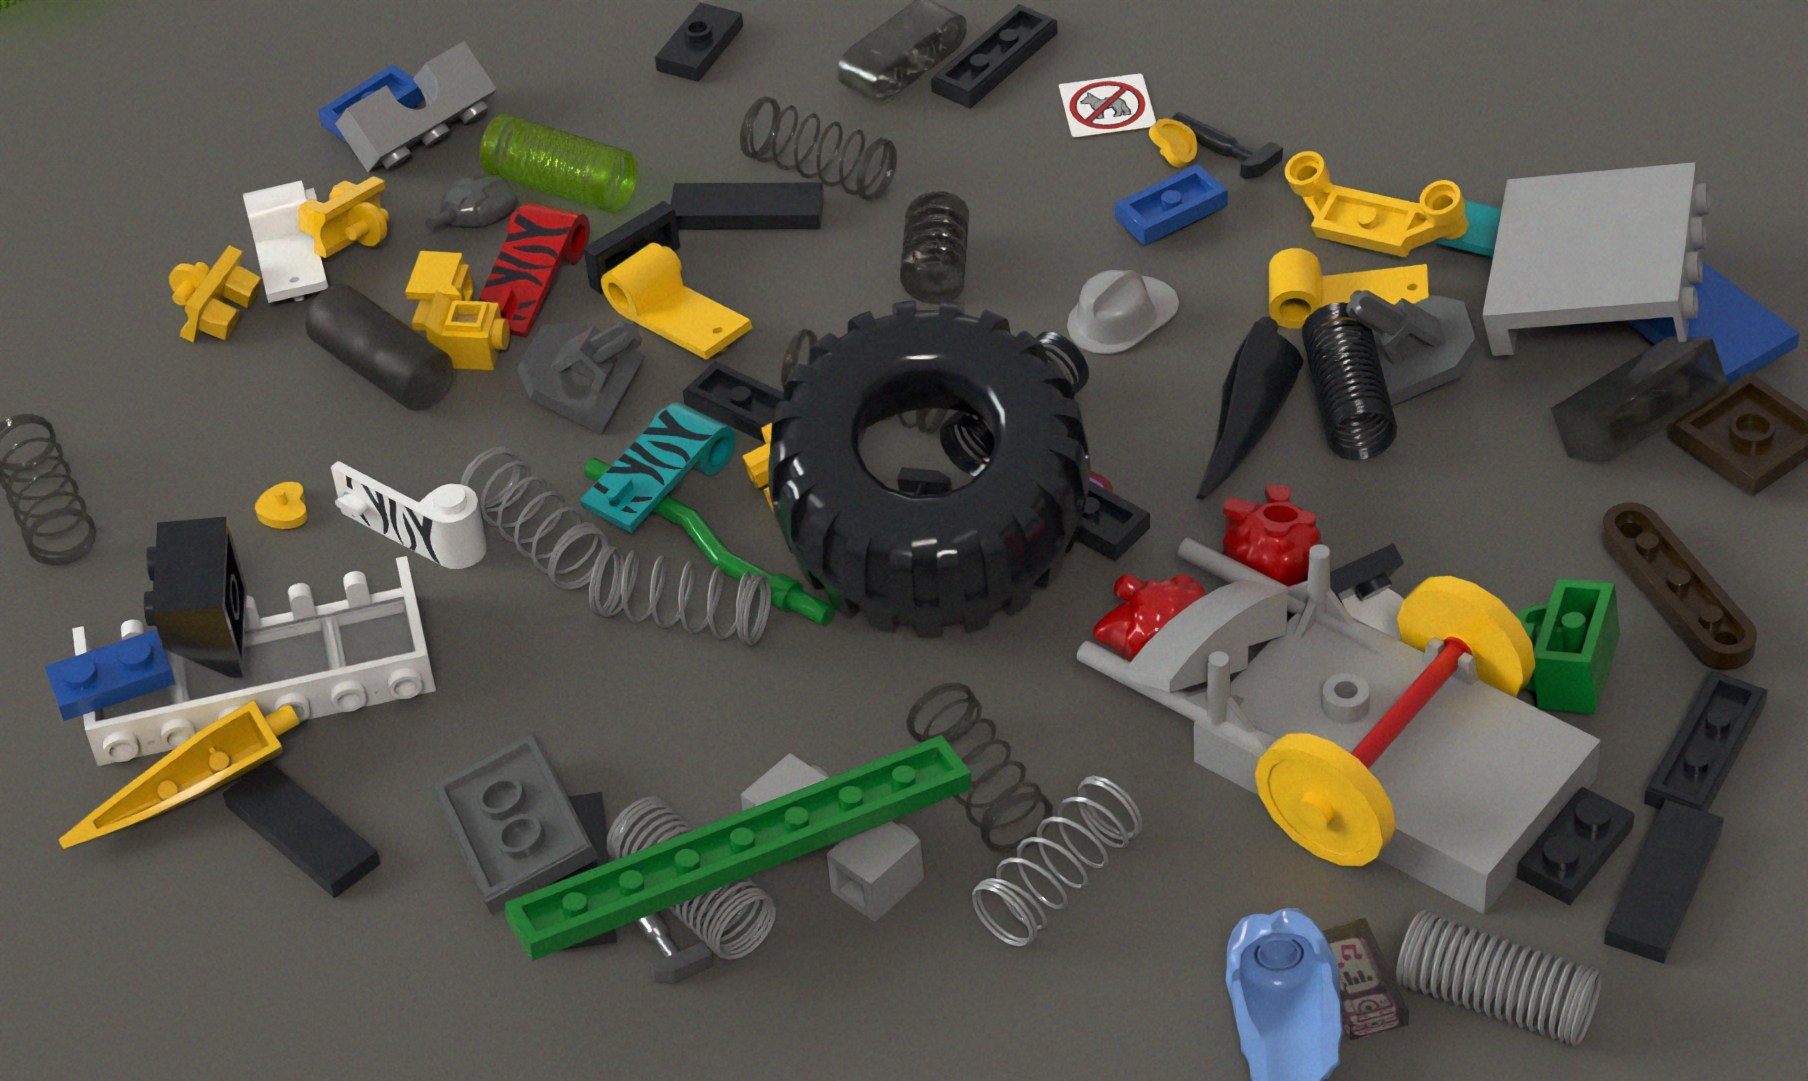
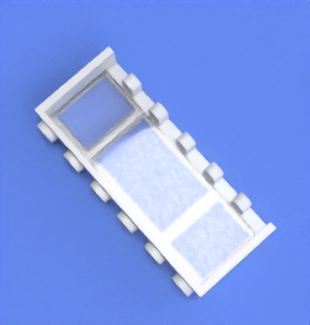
[72,556,436,766]

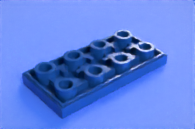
[1624,261,1800,392]

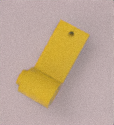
[601,243,753,360]
[1269,248,1429,329]

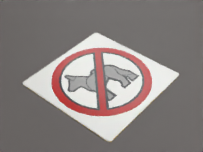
[1059,73,1156,138]

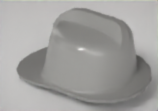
[1067,270,1179,355]

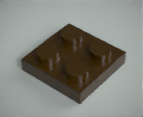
[1671,372,1808,496]

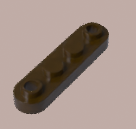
[1602,502,1757,669]

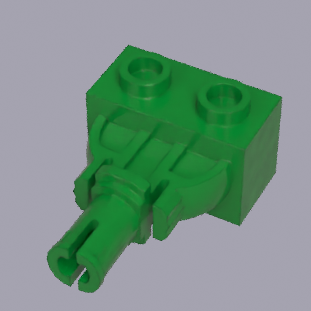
[1513,578,1620,714]

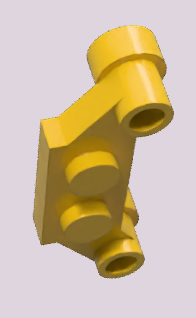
[1285,151,1469,258]

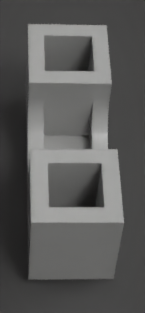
[335,40,497,172]
[740,753,924,922]

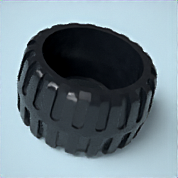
[768,300,1091,637]

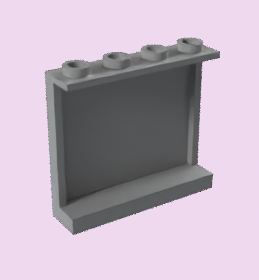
[1482,162,1711,356]

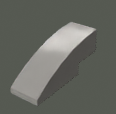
[1125,579,1288,693]

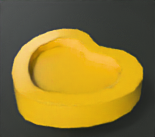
[1149,118,1197,168]
[255,481,308,529]

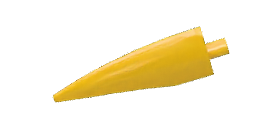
[58,700,300,849]

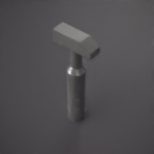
[635,912,712,983]

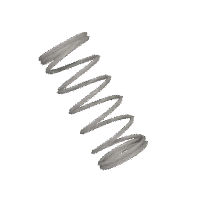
[460,446,609,590]
[589,545,771,646]
[972,776,1142,947]

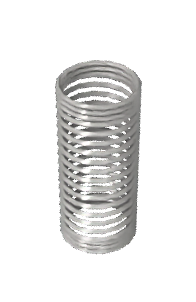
[606,796,777,960]
[1396,910,1602,1047]

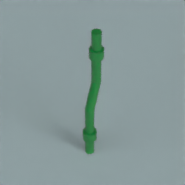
[584,458,835,626]

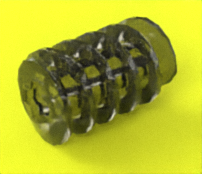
[900,191,969,305]

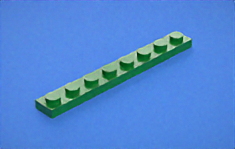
[504,735,971,961]

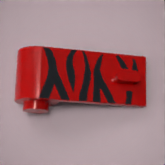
[478,202,590,338]

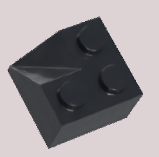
[144,517,247,678]

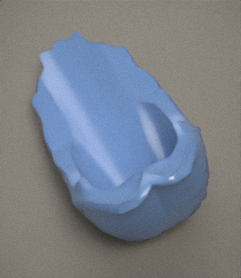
[1225,908,1344,1081]

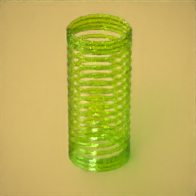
[480,113,638,213]

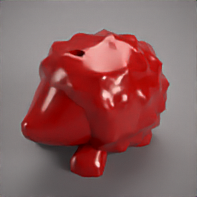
[1221,485,1323,587]
[1093,574,1207,662]

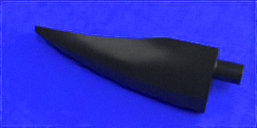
[1196,317,1304,500]

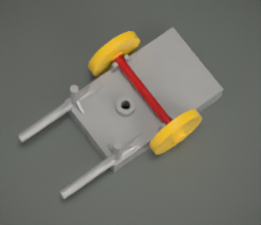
[1077,537,1601,915]

